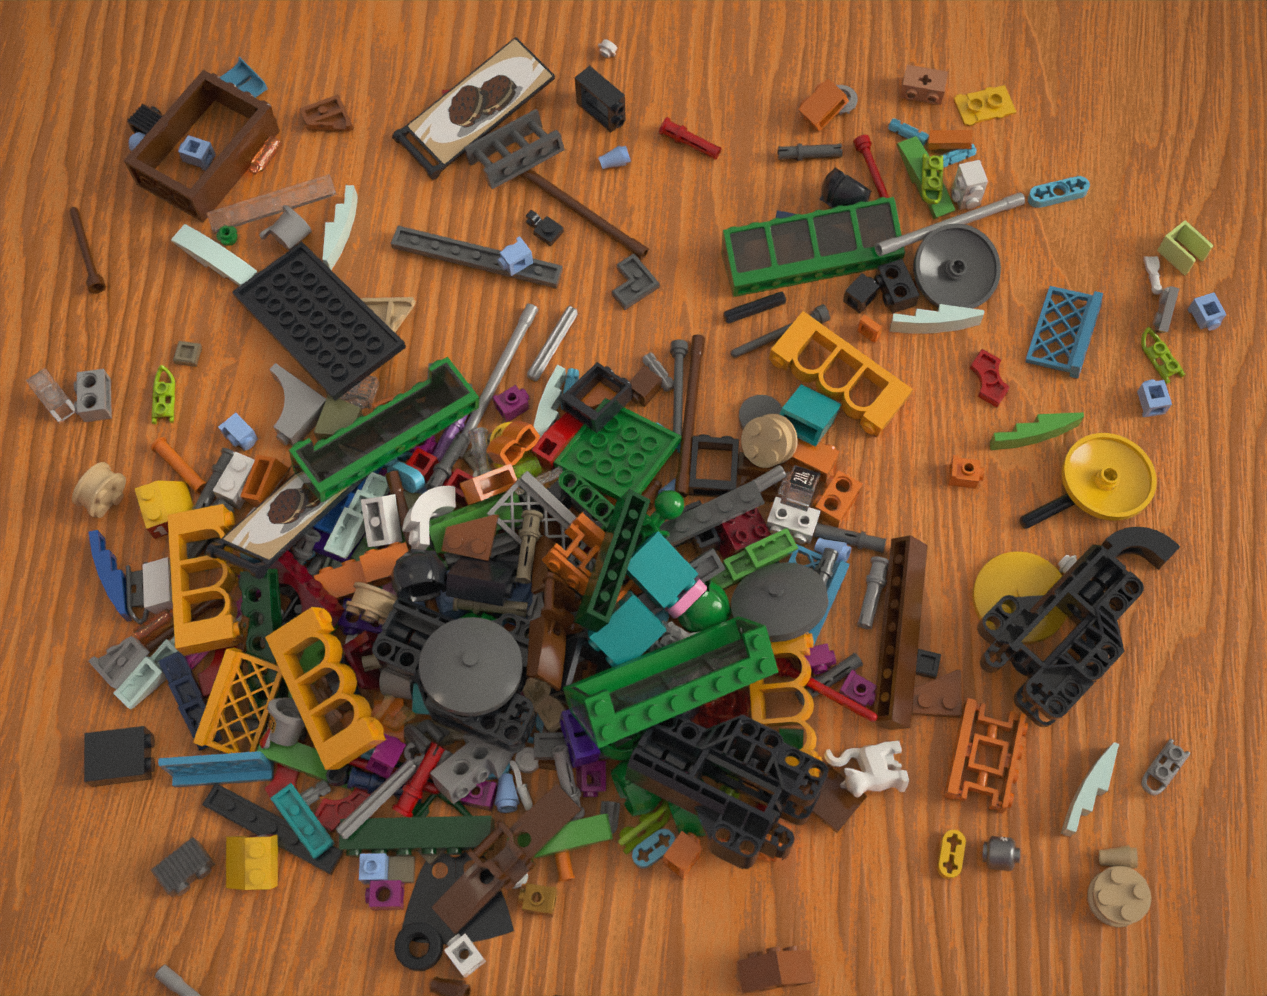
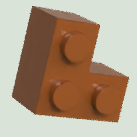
[737,946,816,993]

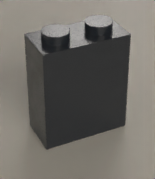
[446,556,519,606]
[84,726,155,787]

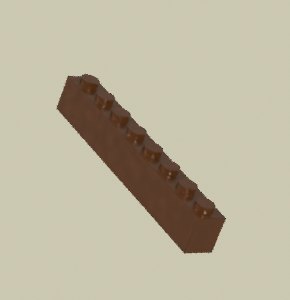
[873,535,928,730]

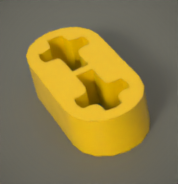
[937,830,966,879]

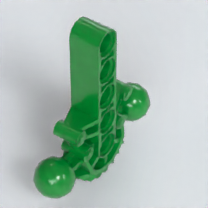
[558,470,684,554]

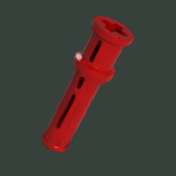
[659,117,722,160]
[392,742,446,817]

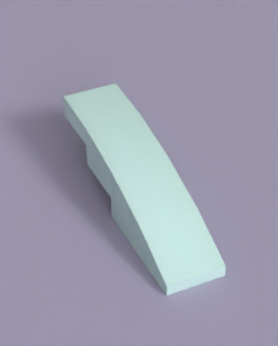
[323,185,358,270]
[171,224,257,286]
[890,304,984,334]
[534,365,566,439]
[324,472,389,559]
[113,636,186,709]
[1060,742,1119,837]

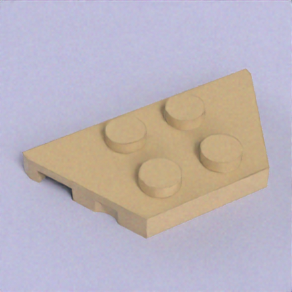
[360,297,415,332]

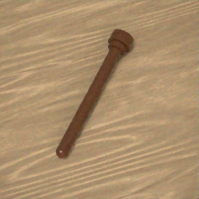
[69,207,106,294]
[144,599,225,654]

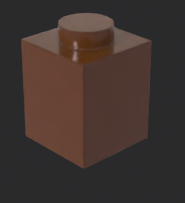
[630,366,662,407]

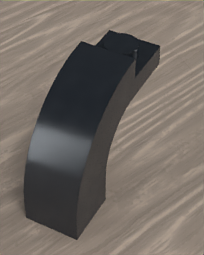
[1101,527,1181,570]

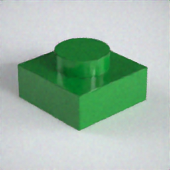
[779,727,804,750]

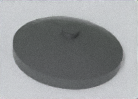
[913,224,1001,309]
[731,563,828,642]
[419,617,522,716]

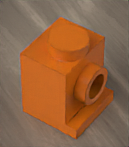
[948,455,985,489]

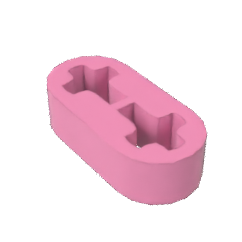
[665,578,707,619]

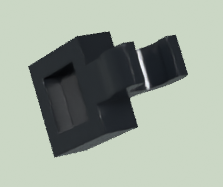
[526,210,564,246]

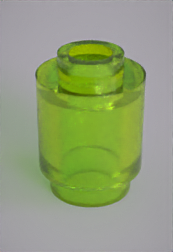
[512,456,542,479]

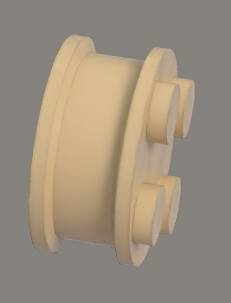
[741,414,798,468]
[72,462,126,518]
[346,582,398,626]
[1087,866,1151,927]

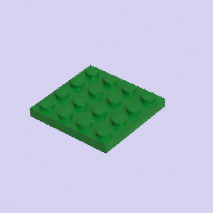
[554,398,682,500]

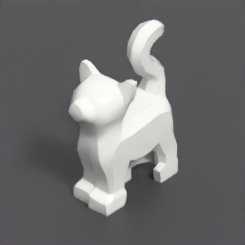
[824,741,909,797]

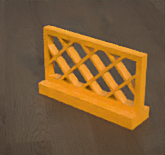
[193,647,283,754]

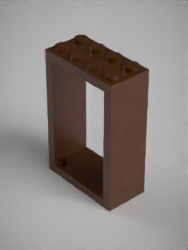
[124,70,280,223]

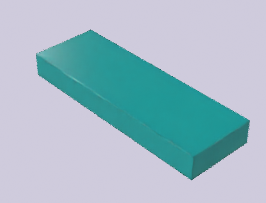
[270,783,335,859]

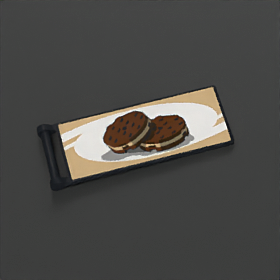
[392,37,555,180]
[206,445,371,579]

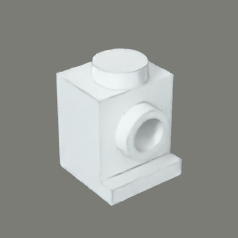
[444,934,486,978]

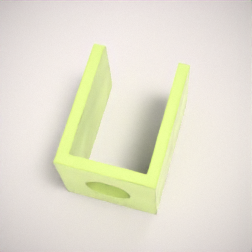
[1157,220,1213,275]

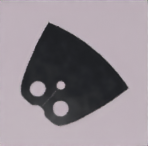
[402,852,514,944]

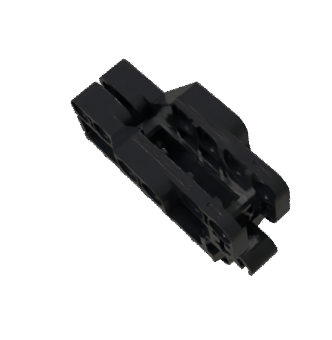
[977,544,1144,727]
[372,597,545,753]
[625,714,828,869]

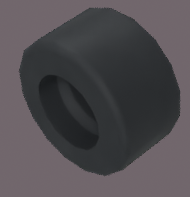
[394,922,443,971]

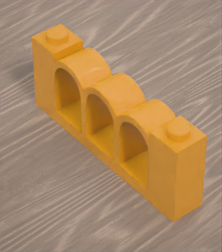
[769,311,913,437]
[168,504,243,656]
[265,607,386,770]
[750,632,822,778]

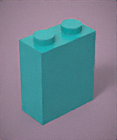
[779,384,842,447]
[626,532,698,609]
[587,591,667,667]

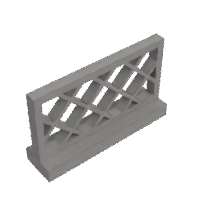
[486,471,587,561]

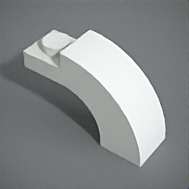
[402,486,456,550]

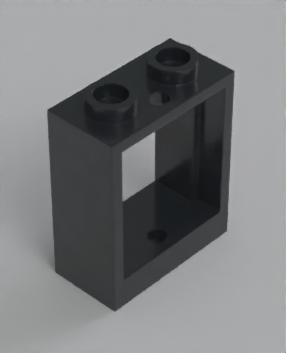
[575,66,626,133]
[561,362,633,433]
[689,434,739,497]
[549,637,612,706]

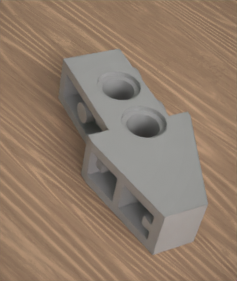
[430,724,521,804]

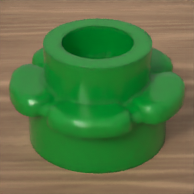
[216,225,238,246]

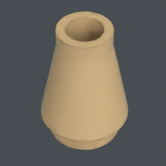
[1099,845,1138,868]

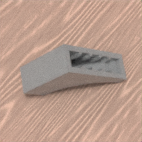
[269,363,326,446]

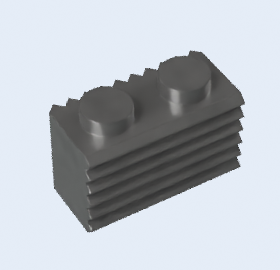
[151,837,215,897]

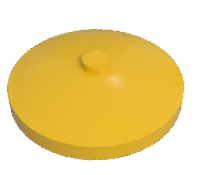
[1062,433,1157,521]
[972,552,1067,645]

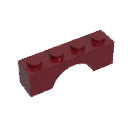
[268,550,345,628]

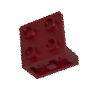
[714,508,772,560]
[342,631,381,691]

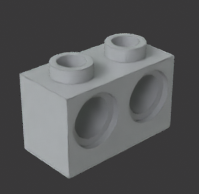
[74,369,112,422]

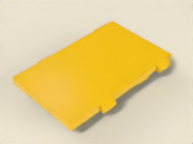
[953,85,1016,126]

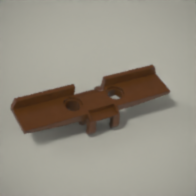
[527,535,583,691]
[431,784,582,934]

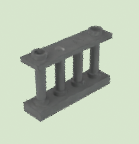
[464,109,565,189]

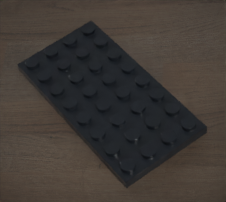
[232,242,406,401]

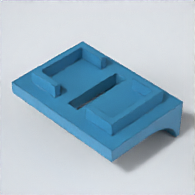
[220,57,267,98]

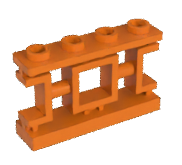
[542,512,642,603]
[943,698,1028,813]

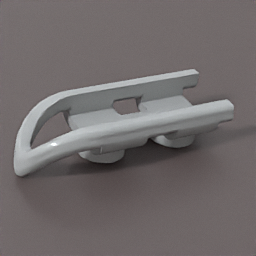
[1142,739,1191,796]

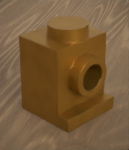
[518,883,558,917]

